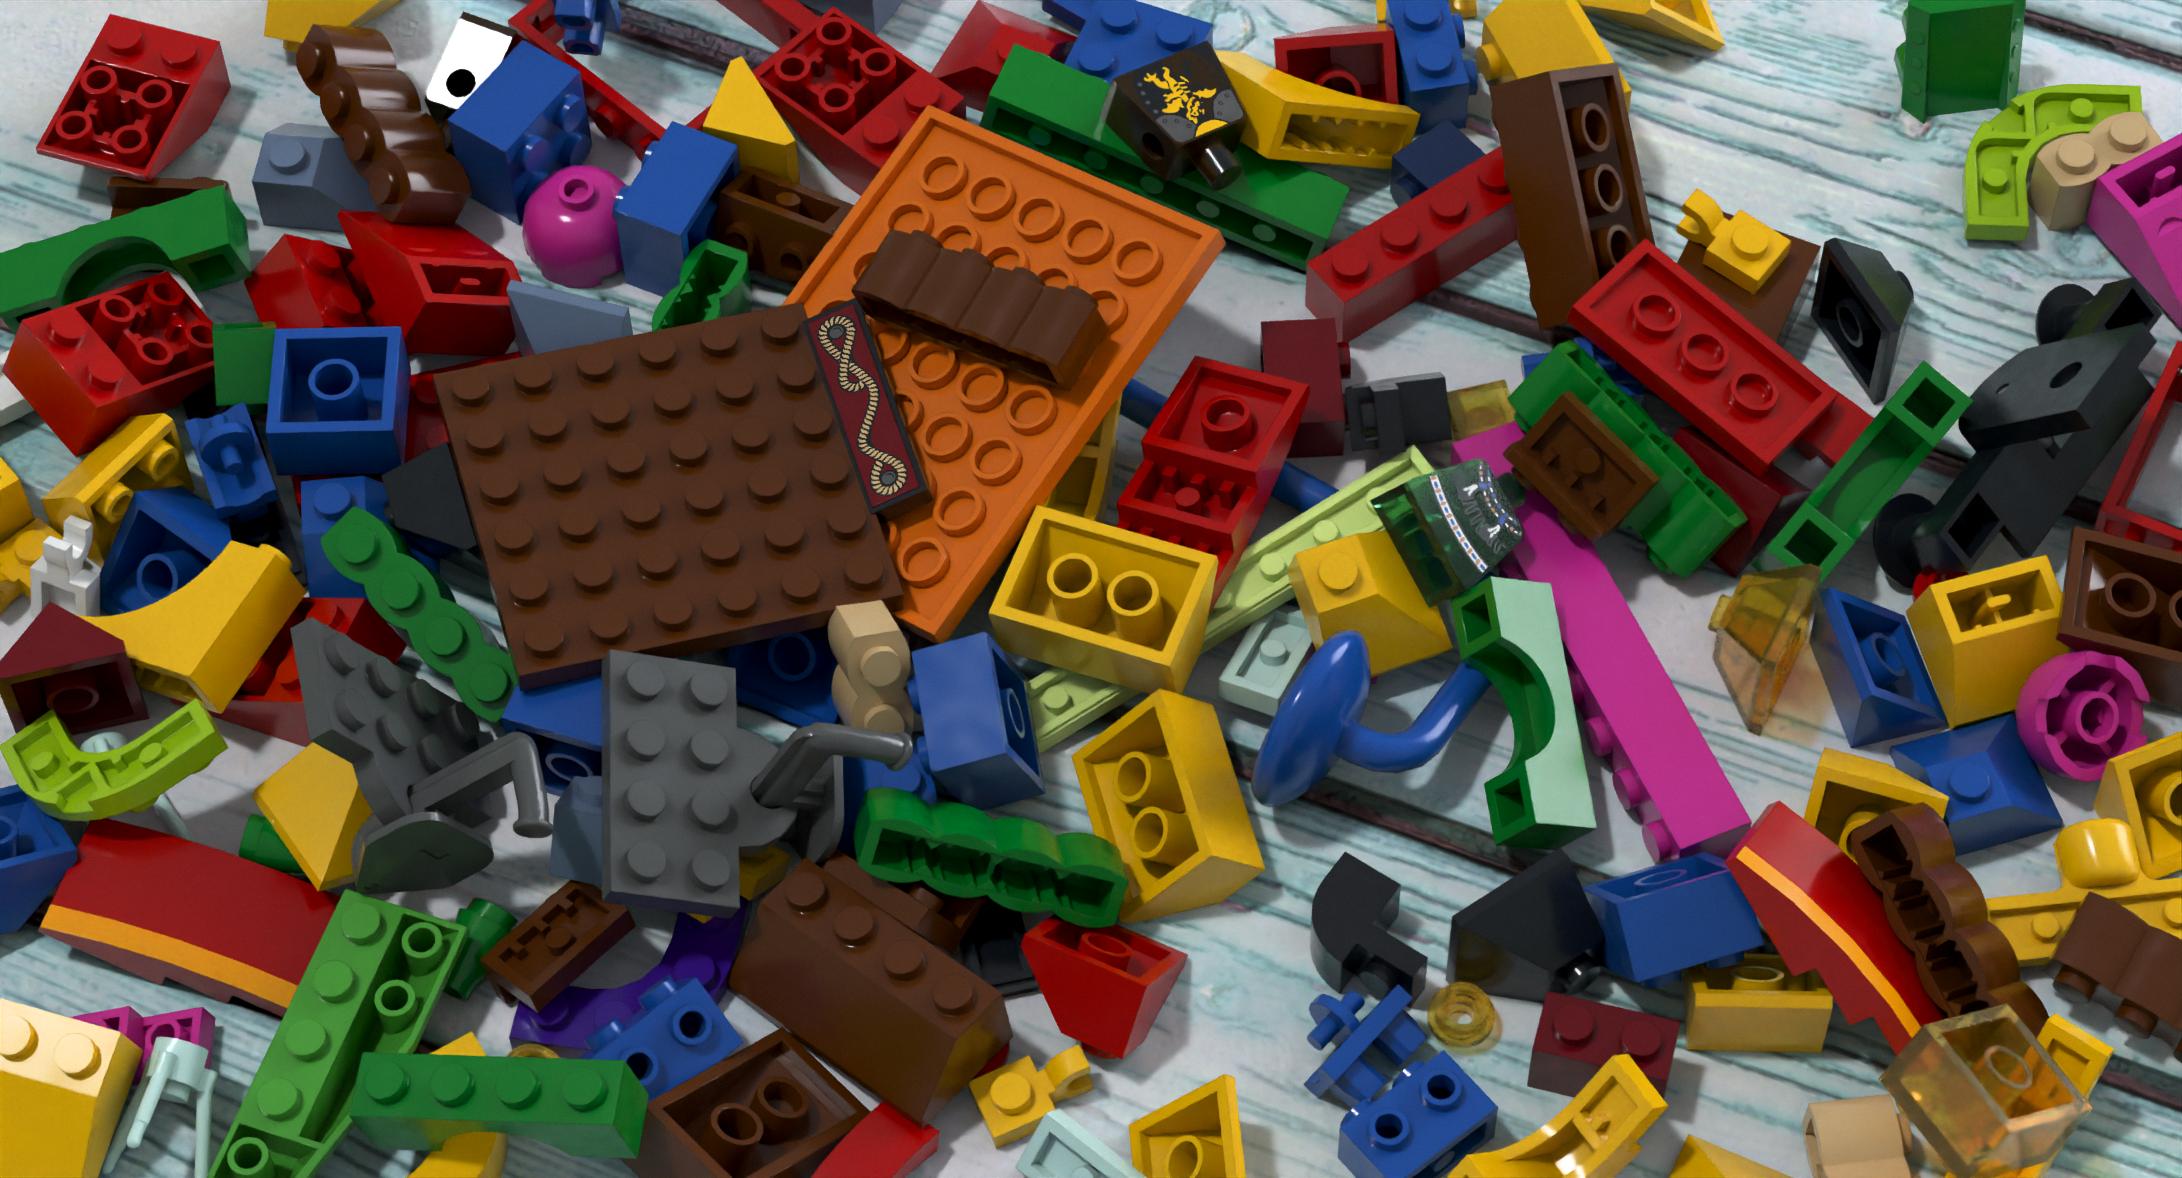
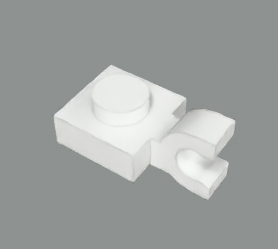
[30,515,100,618]

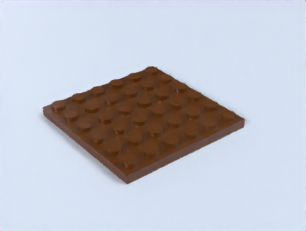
[433,302,904,691]

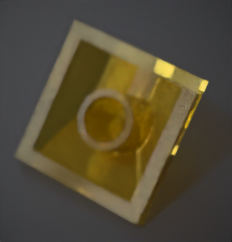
[1708,564,1822,736]

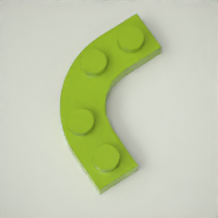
[1962,84,2143,241]
[0,698,229,821]

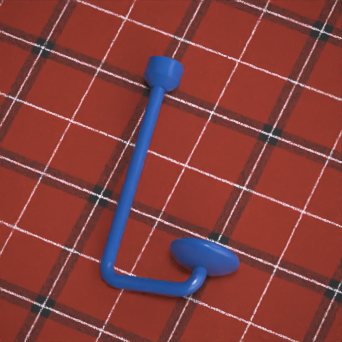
[1119,379,1498,807]

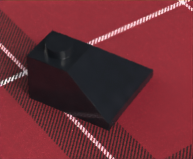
[1810,237,1914,405]
[381,441,488,580]
[1445,848,1605,1003]

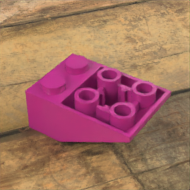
[2085,133,2182,329]

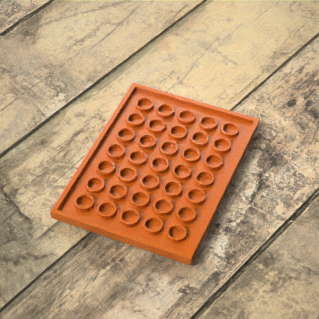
[781,105,1226,644]

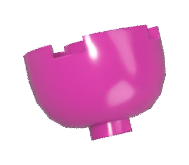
[522,165,626,288]
[2015,650,2150,782]

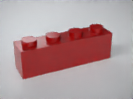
[1305,146,1518,342]

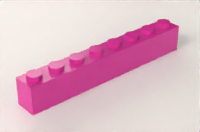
[1445,421,1752,863]

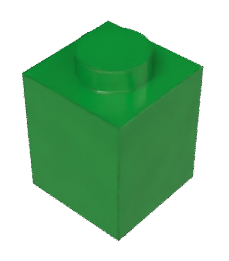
[212,321,276,415]

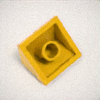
[703,56,801,185]
[2093,731,2182,880]
[1683,954,1833,1053]
[1128,1074,1246,1178]

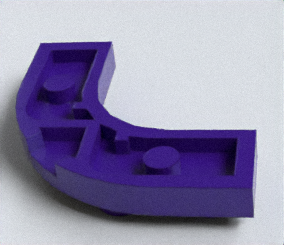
[509,895,752,1059]

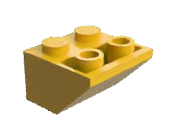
[41,413,195,568]
[1905,555,2070,730]

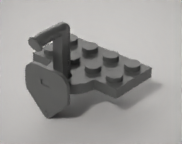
[290,617,553,894]
[602,649,913,919]

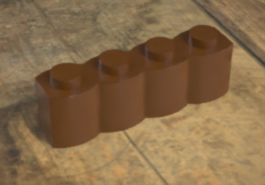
[296,24,471,225]
[851,230,1108,391]
[1851,802,2049,1074]
[2042,891,2182,1063]

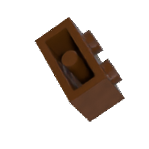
[714,165,854,287]

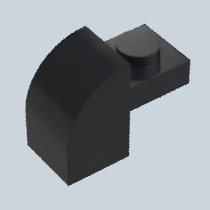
[1345,372,1452,455]
[1310,852,1428,1008]

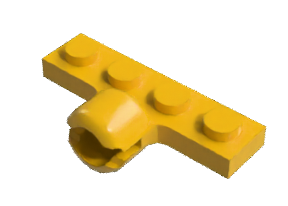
[1985,818,2182,967]

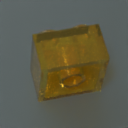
[1879,1003,2093,1178]

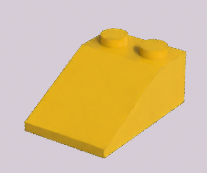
[0,998,143,1178]

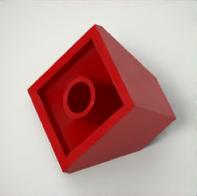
[930,0,1078,112]
[1273,23,1398,104]
[1021,913,1188,1059]

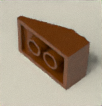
[2056,526,2182,709]
[620,1027,871,1178]

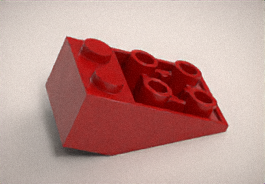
[754,6,967,196]
[36,14,231,182]
[337,210,522,356]
[2,271,215,458]
[169,597,407,747]

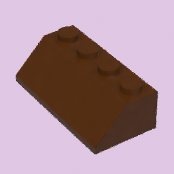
[1489,62,1655,329]
[726,857,1013,1130]

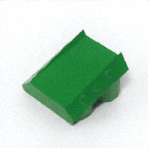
[1894,0,2026,124]

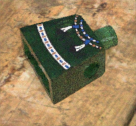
[1370,458,1526,608]

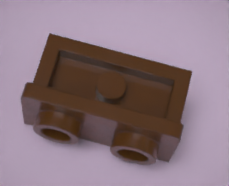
[1503,391,1662,543]

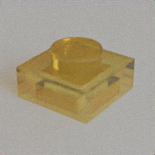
[1447,379,1516,442]

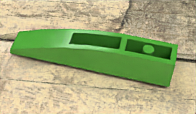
[206,889,470,1178]

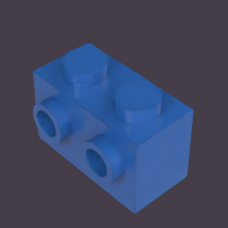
[1385,0,1478,135]
[578,975,744,1102]
[1338,1050,1498,1178]

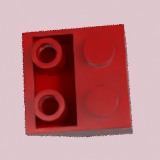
[244,234,414,356]

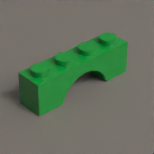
[0,185,253,336]
[1751,360,1973,606]
[1451,576,1597,850]
[349,1052,649,1159]

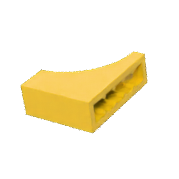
[1214,50,1421,169]
[74,540,307,714]

